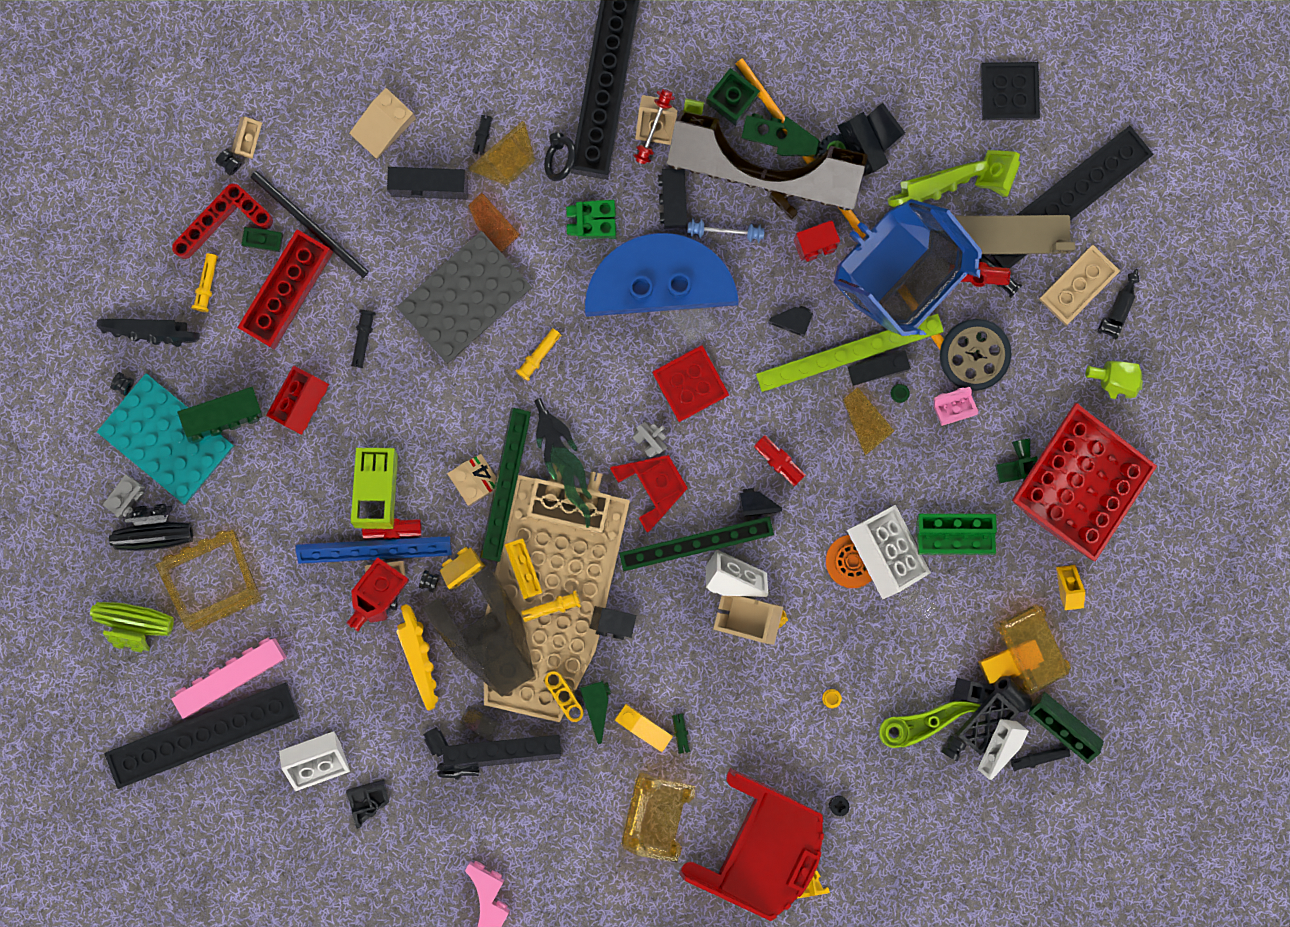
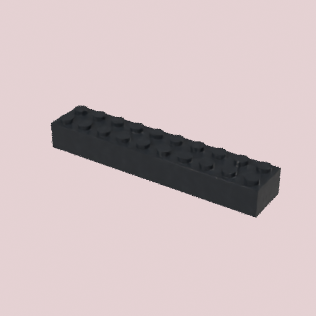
[571,0,641,180]

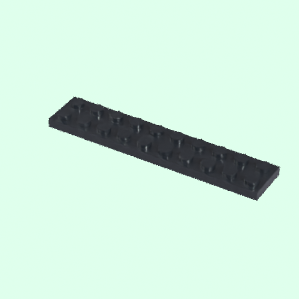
[991,125,1154,268]
[104,682,300,789]

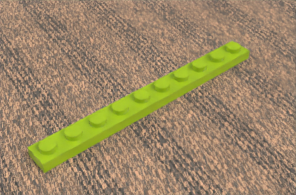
[756,314,944,392]

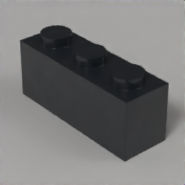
[837,112,889,177]
[658,168,687,229]

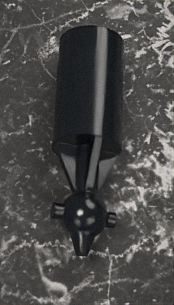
[1108,269,1140,325]

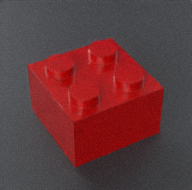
[793,220,840,262]

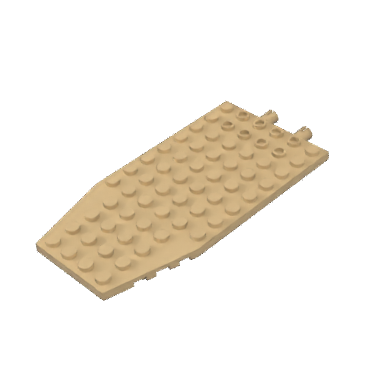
[483,463,630,722]

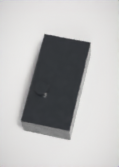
[387,167,468,200]

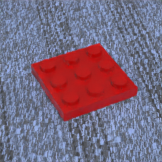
[652,345,729,423]

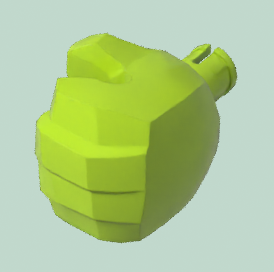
[1085,361,1143,399]

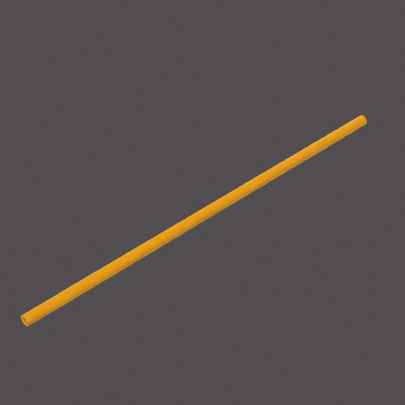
[735,58,944,349]

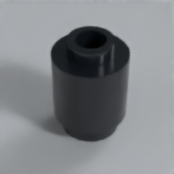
[423,727,449,757]

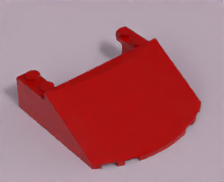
[679,768,824,921]

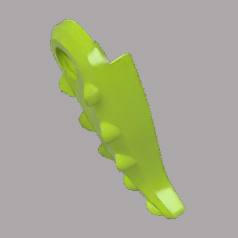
[887,160,989,208]
[878,701,981,748]

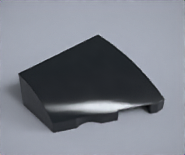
[346,779,389,829]

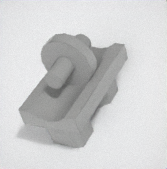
[632,422,668,457]

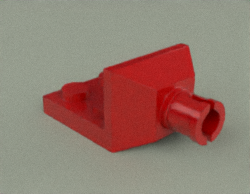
[346,557,409,632]

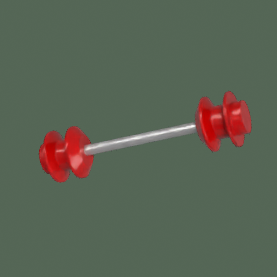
[633,89,675,164]

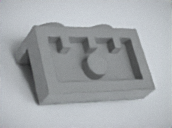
[103,474,145,519]

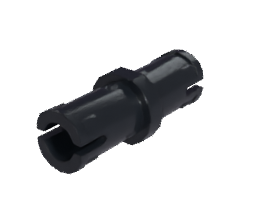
[472,115,493,155]

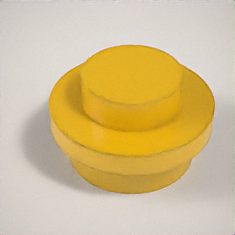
[822,689,842,708]

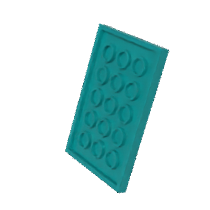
[97,373,235,505]

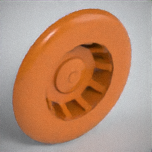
[826,535,872,588]

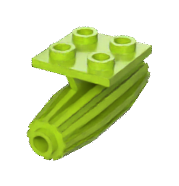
[90,602,174,653]

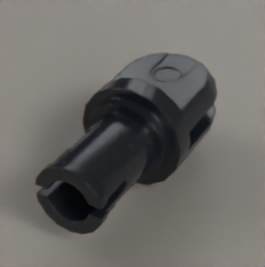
[437,763,479,780]

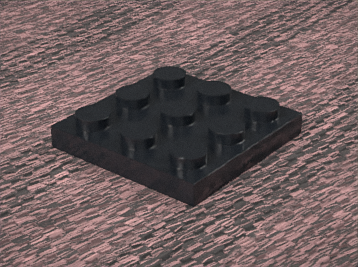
[980,62,1040,121]

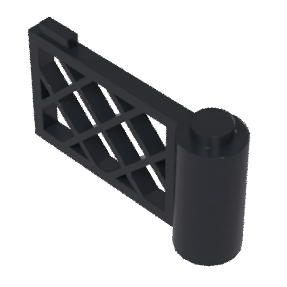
[956,676,1033,755]

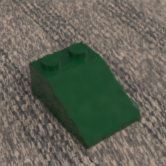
[580,679,611,744]

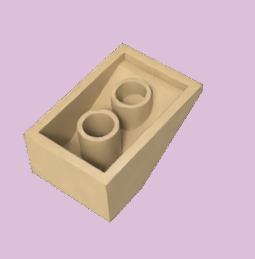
[349,88,416,159]

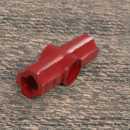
[950,262,1011,287]
[753,435,806,487]
[362,519,422,540]

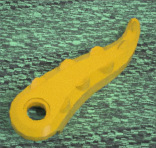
[396,604,438,711]

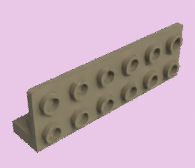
[955,215,1075,255]

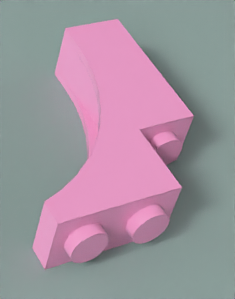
[465,861,510,927]

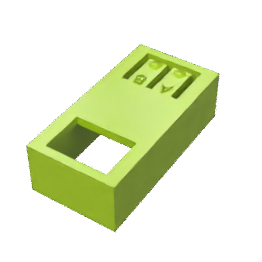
[351,448,398,529]

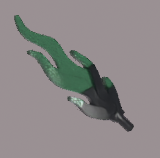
[534,398,592,528]

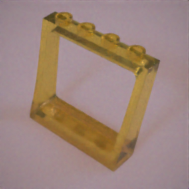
[155,530,262,632]

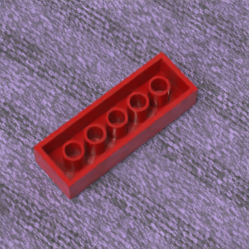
[237,229,333,350]

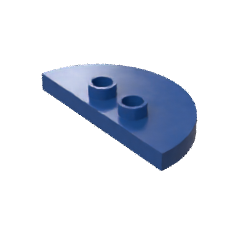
[585,233,739,317]

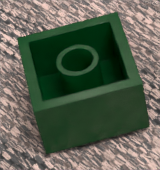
[706,68,760,126]

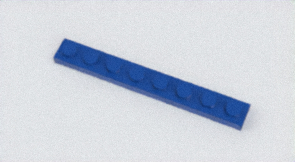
[295,536,452,564]

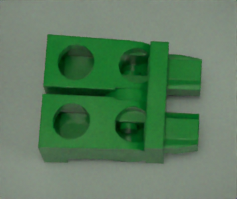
[566,200,616,239]

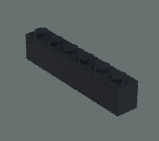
[442,735,561,771]

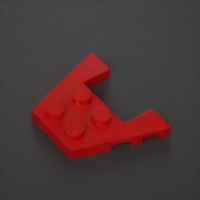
[610,455,688,533]

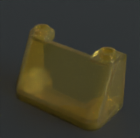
[993,604,1071,695]
[622,773,696,862]

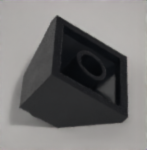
[739,488,782,517]

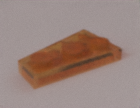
[468,193,521,253]

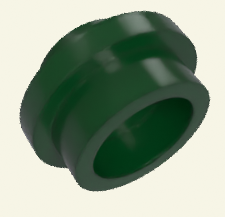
[890,384,910,403]

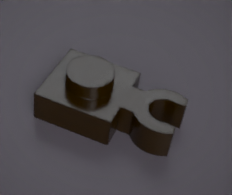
[769,191,798,220]

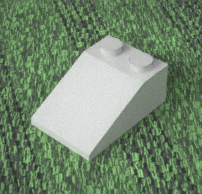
[706,550,768,597]

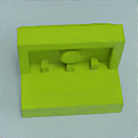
[975,150,1020,197]

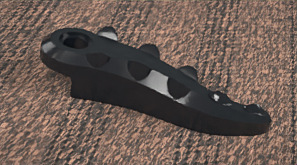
[97,319,200,347]

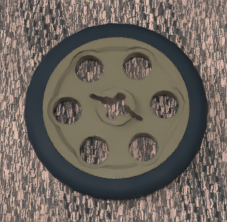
[940,319,1012,391]

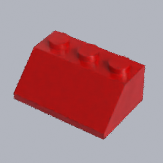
[266,365,329,435]

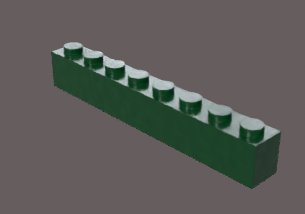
[619,516,774,572]

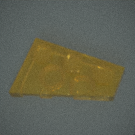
[843,387,894,456]

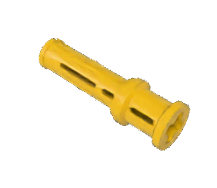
[191,253,218,312]
[515,328,562,382]
[521,590,581,622]

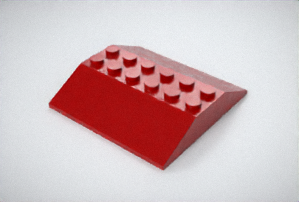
[1012,403,1157,562]

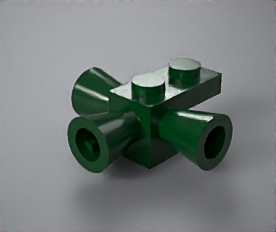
[995,438,1038,484]

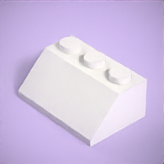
[279,731,350,791]

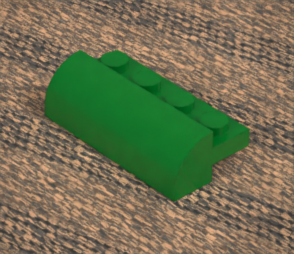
[916,514,997,555]

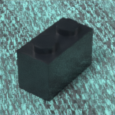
[590,606,637,640]

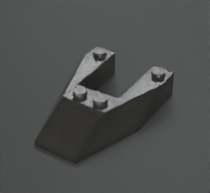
[423,567,535,697]

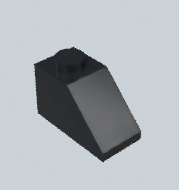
[768,306,813,337]

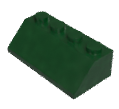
[177,386,263,443]

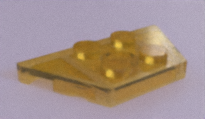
[468,121,535,186]

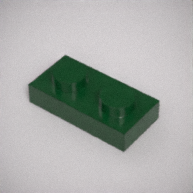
[241,227,283,252]

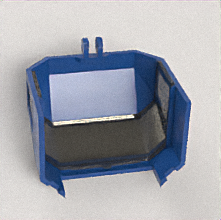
[834,199,982,336]

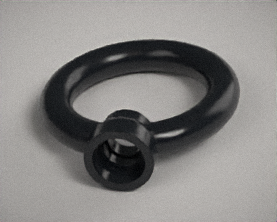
[544,132,576,181]

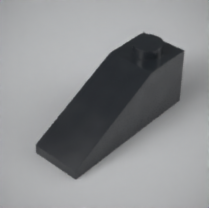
[848,351,911,386]
[953,678,1010,710]

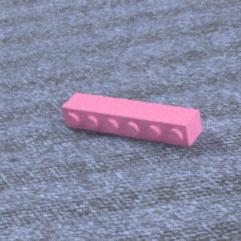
[171,637,287,719]

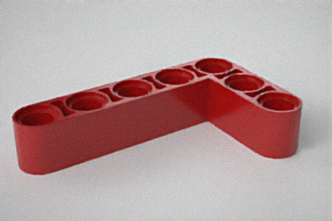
[172,183,273,259]

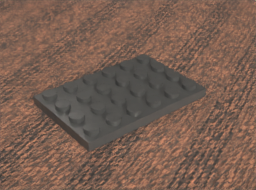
[397,231,532,364]

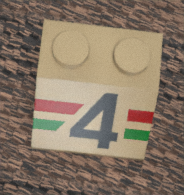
[447,454,497,507]

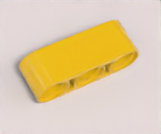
[545,671,584,722]

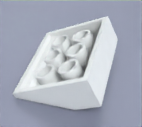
[847,505,931,599]

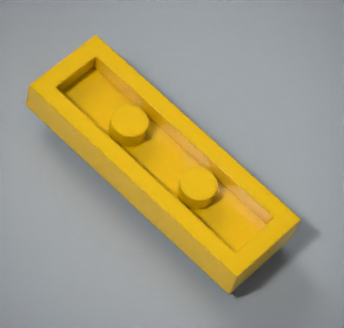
[505,538,542,599]

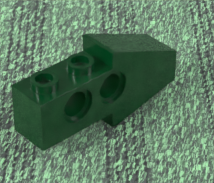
[741,113,820,157]

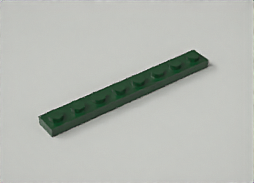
[480,407,531,562]

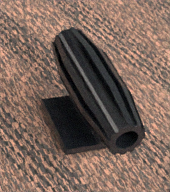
[109,504,194,551]

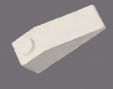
[977,719,1029,780]

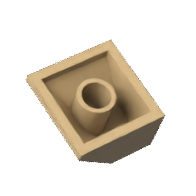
[635,95,678,145]

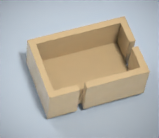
[714,595,783,645]

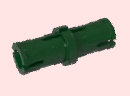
[671,713,691,754]

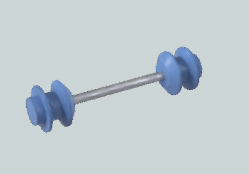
[687,218,764,243]

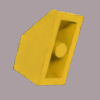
[1056,565,1085,610]

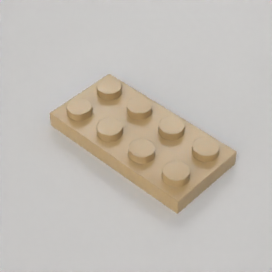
[1039,245,1120,326]

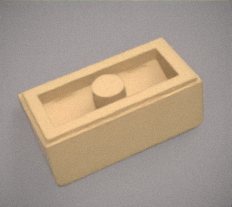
[231,116,262,159]

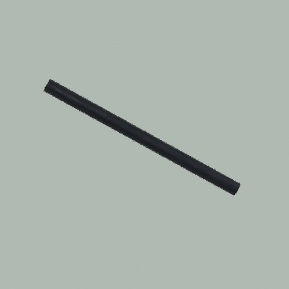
[250,171,369,278]

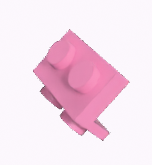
[934,387,978,426]

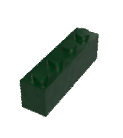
[1028,691,1104,764]

